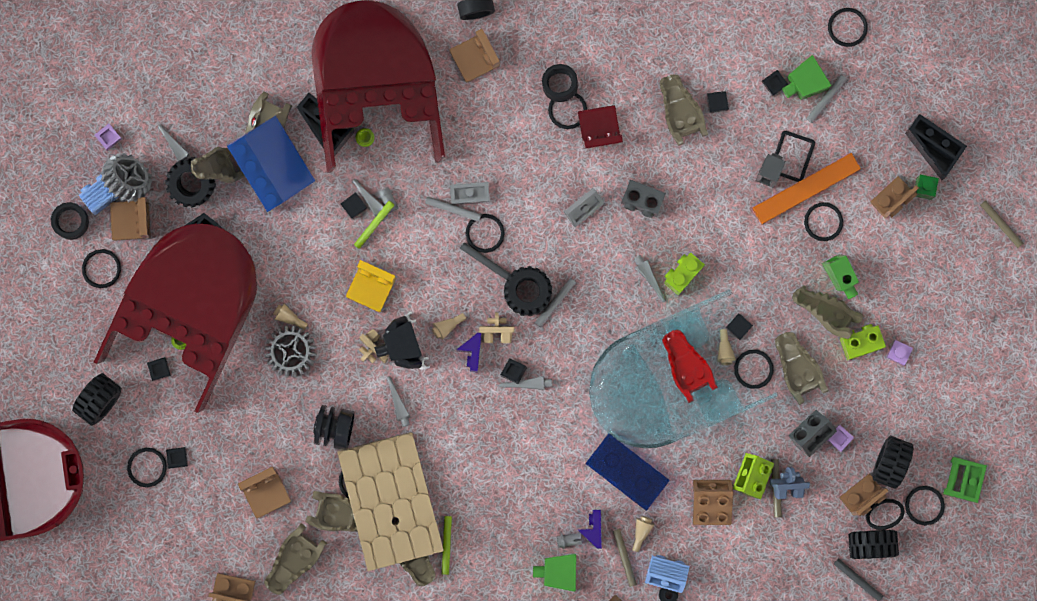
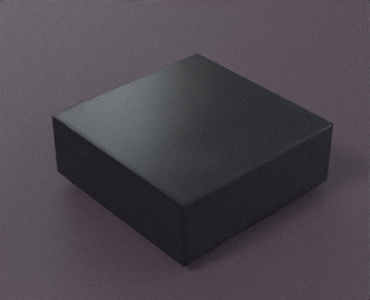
[762,70,788,96]
[707,91,729,113]
[340,192,367,219]
[726,313,753,340]
[147,357,171,381]
[500,358,527,384]
[166,447,188,469]

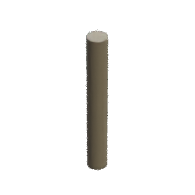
[980,200,1024,248]
[771,459,782,518]
[613,529,637,587]

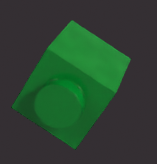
[915,174,939,200]

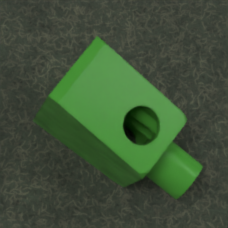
[782,55,832,100]
[821,254,859,299]
[533,554,576,591]

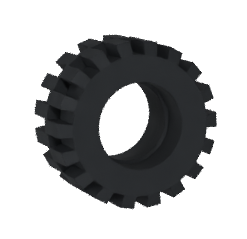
[165,157,216,208]
[504,266,552,316]
[72,373,122,426]
[873,435,914,489]
[848,530,899,559]

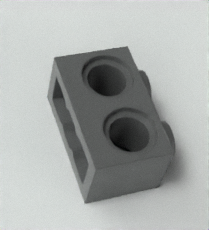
[755,153,786,188]
[621,180,666,218]
[788,410,837,457]

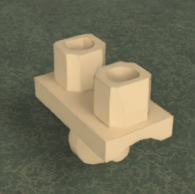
[479,312,514,343]
[359,329,389,364]

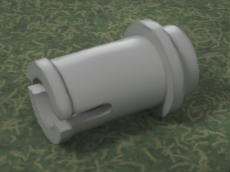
[379,188,399,213]
[557,532,582,549]

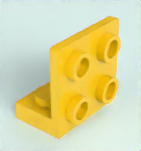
[346,260,396,312]

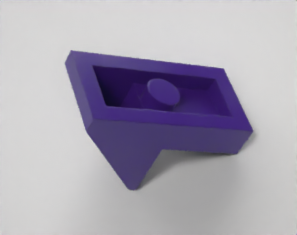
[456,333,481,373]
[578,510,602,549]

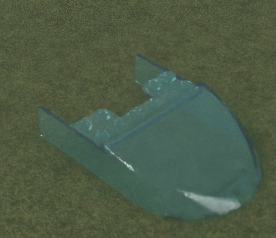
[589,289,779,448]

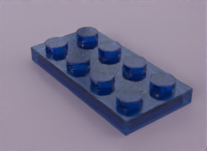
[585,433,670,511]

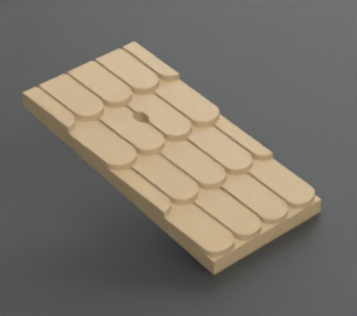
[337,432,444,571]

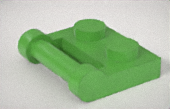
[943,457,987,503]

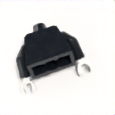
[374,312,430,370]

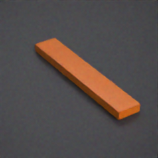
[752,153,861,225]

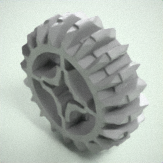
[100,153,153,203]
[265,326,317,378]

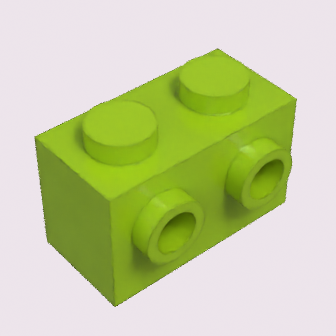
[664,252,705,296]
[840,324,886,361]
[733,453,774,500]

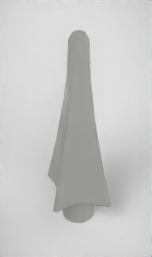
[158,125,191,161]
[353,179,389,222]
[634,255,666,302]
[387,376,410,427]
[499,376,552,390]

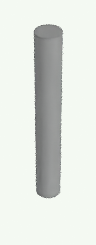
[806,75,847,123]
[425,197,481,222]
[535,278,576,328]

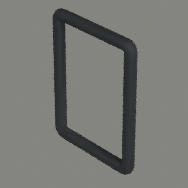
[775,131,815,182]

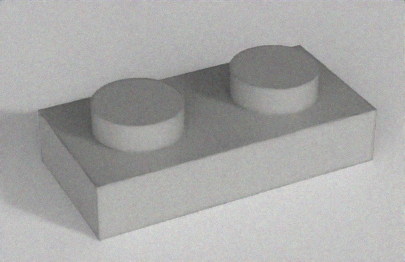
[450,182,489,205]
[564,188,605,227]

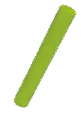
[354,200,395,249]
[441,516,452,575]

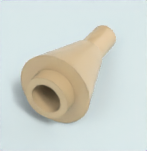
[273,303,308,330]
[432,313,466,340]
[717,329,736,365]
[632,516,655,552]

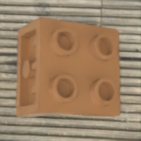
[449,28,500,83]
[870,176,919,218]
[110,197,151,241]
[238,466,291,519]
[839,473,889,516]
[693,480,733,525]
[208,573,256,601]

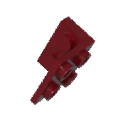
[578,105,623,149]

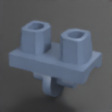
[770,467,810,499]

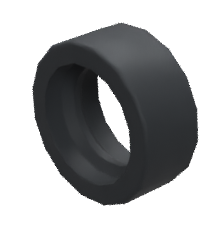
[457,0,495,20]
[542,64,578,102]
[51,202,89,240]

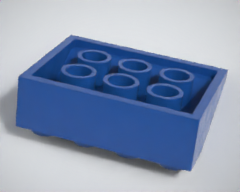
[227,115,315,212]

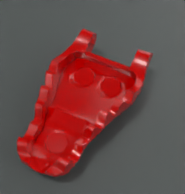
[662,330,718,403]

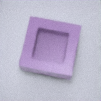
[94,124,122,151]
[886,340,913,366]
[827,425,854,452]

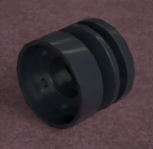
[313,405,355,451]

